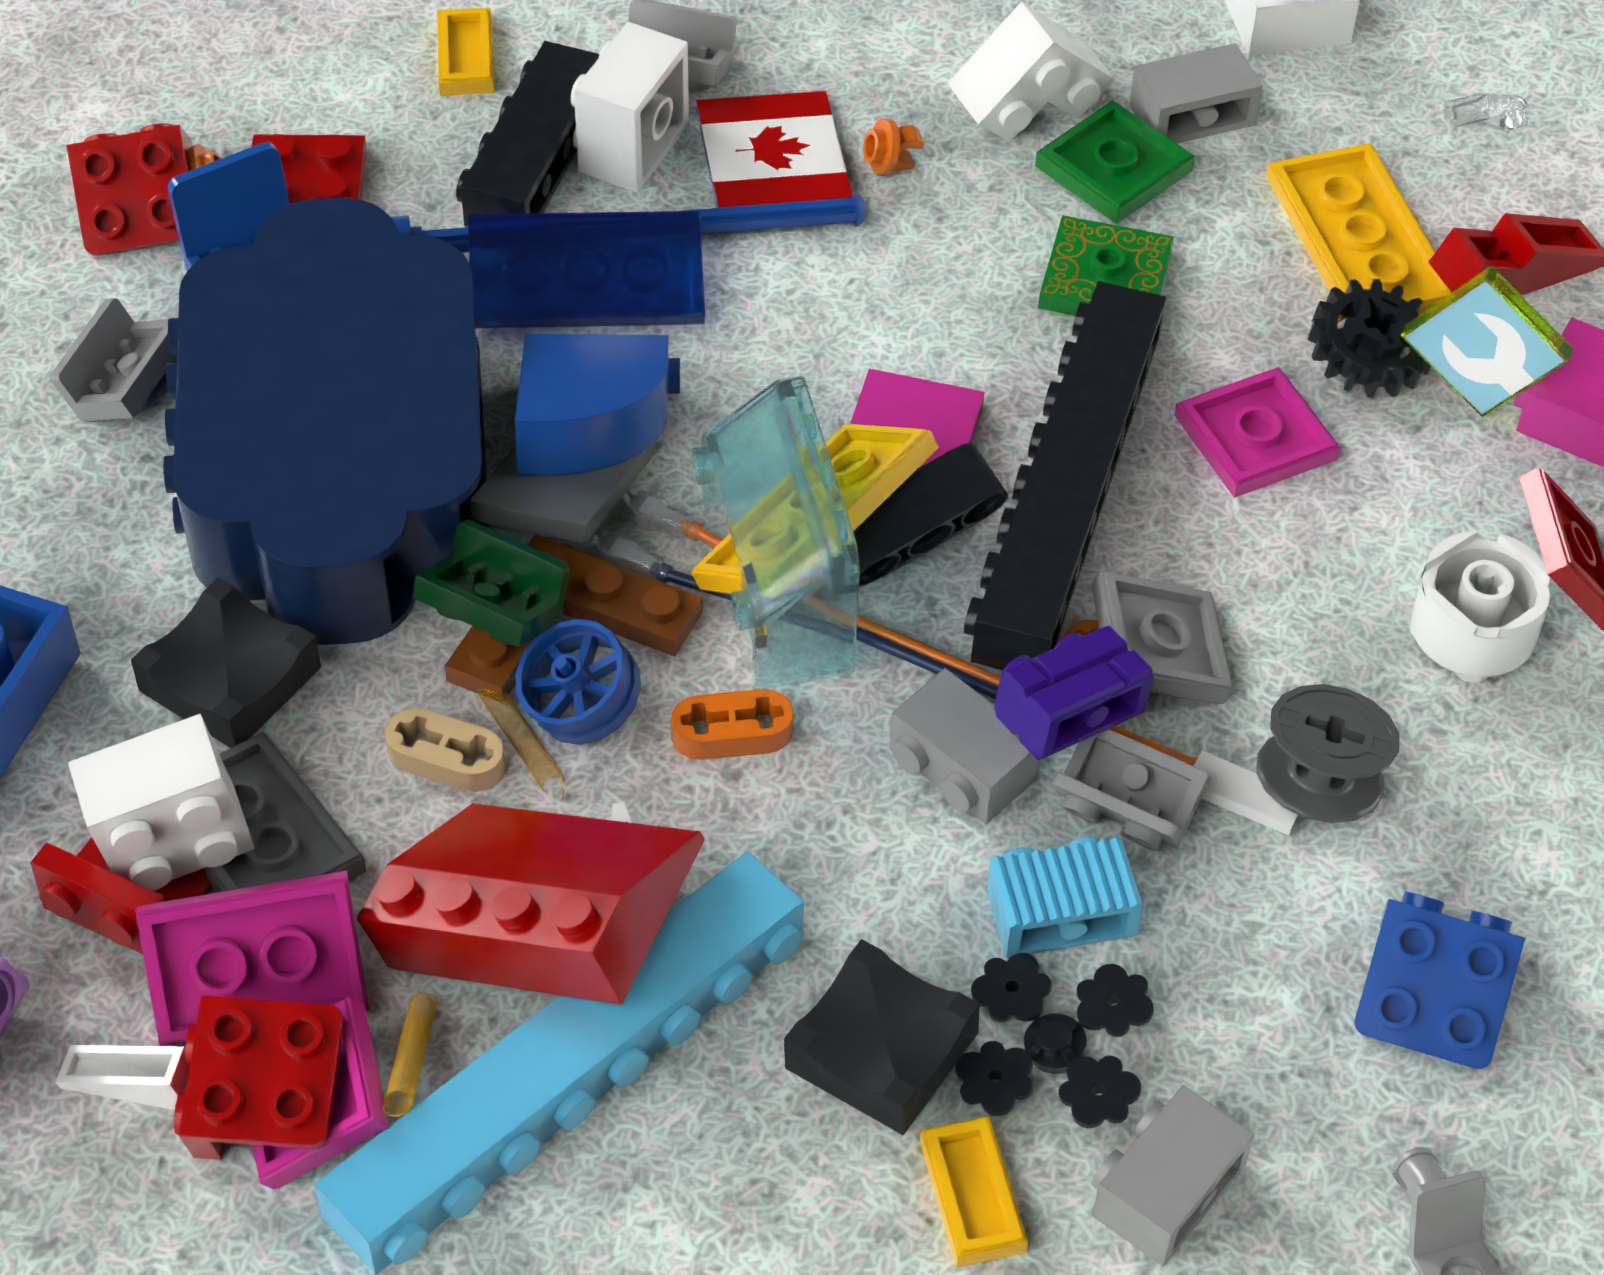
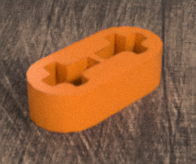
[671,689,794,760]

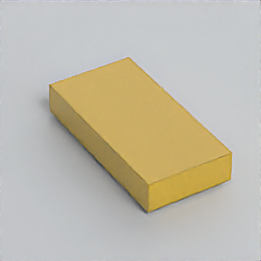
[437,8,495,96]
[919,1116,1028,1268]

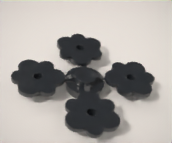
[955,953,1154,1128]

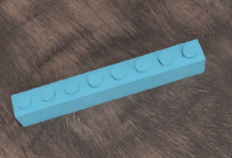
[314,851,804,1275]

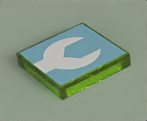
[1401,266,1574,417]

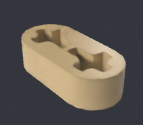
[384,708,505,792]

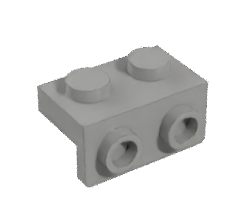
[628,0,737,90]
[50,298,177,421]
[1052,729,1211,851]

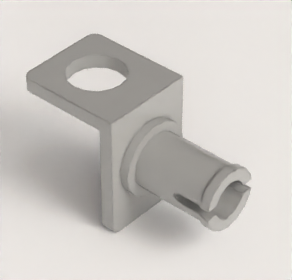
[1393,1147,1503,1275]

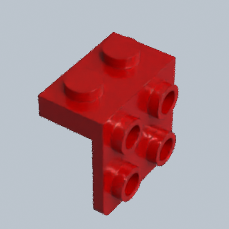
[66,123,193,256]
[30,837,213,954]
[174,995,344,1160]

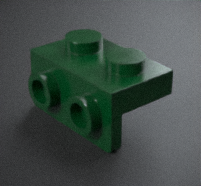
[412,519,570,648]

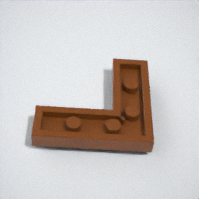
[445,535,703,703]

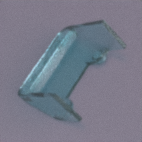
[692,375,859,690]

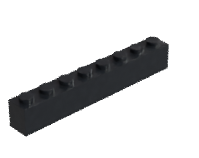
[964,281,1166,670]

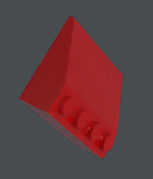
[356,803,705,1005]

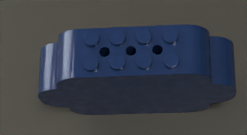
[163,198,489,645]

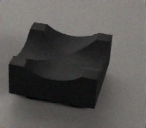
[131,577,321,748]
[784,939,980,1136]

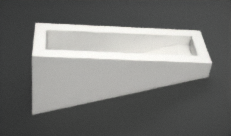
[55,1045,190,1110]

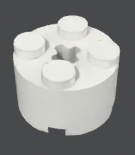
[1409,531,1551,683]

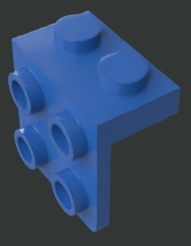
[167,142,290,271]
[1354,891,1525,1069]

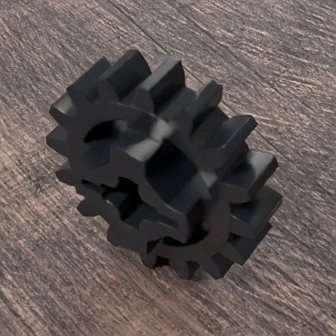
[1308,279,1434,398]

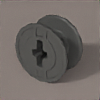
[1256,684,1399,823]

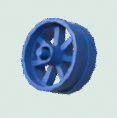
[515,619,641,745]

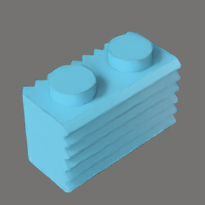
[987,836,1143,958]

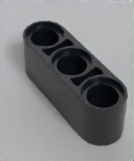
[833,443,1009,587]

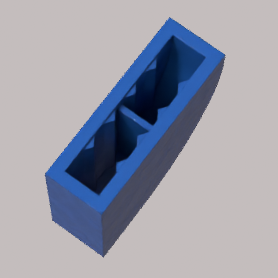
[515,333,680,476]

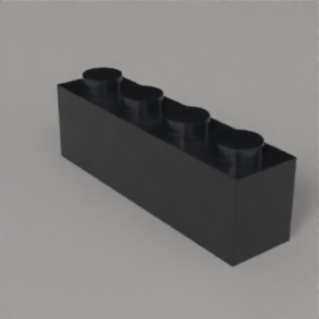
[456,41,599,227]

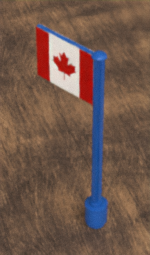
[391,91,866,253]

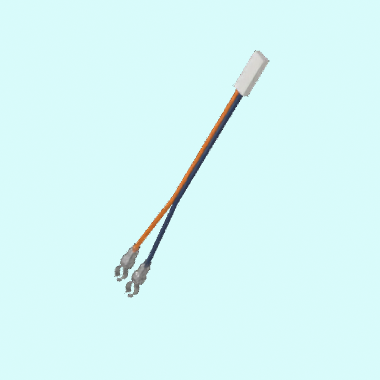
[556,487,1300,836]

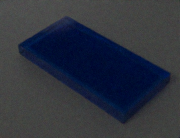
[468,211,705,328]

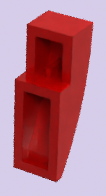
[1428,213,1604,300]

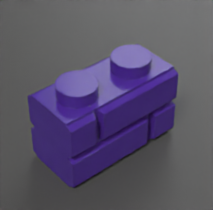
[994,625,1154,760]

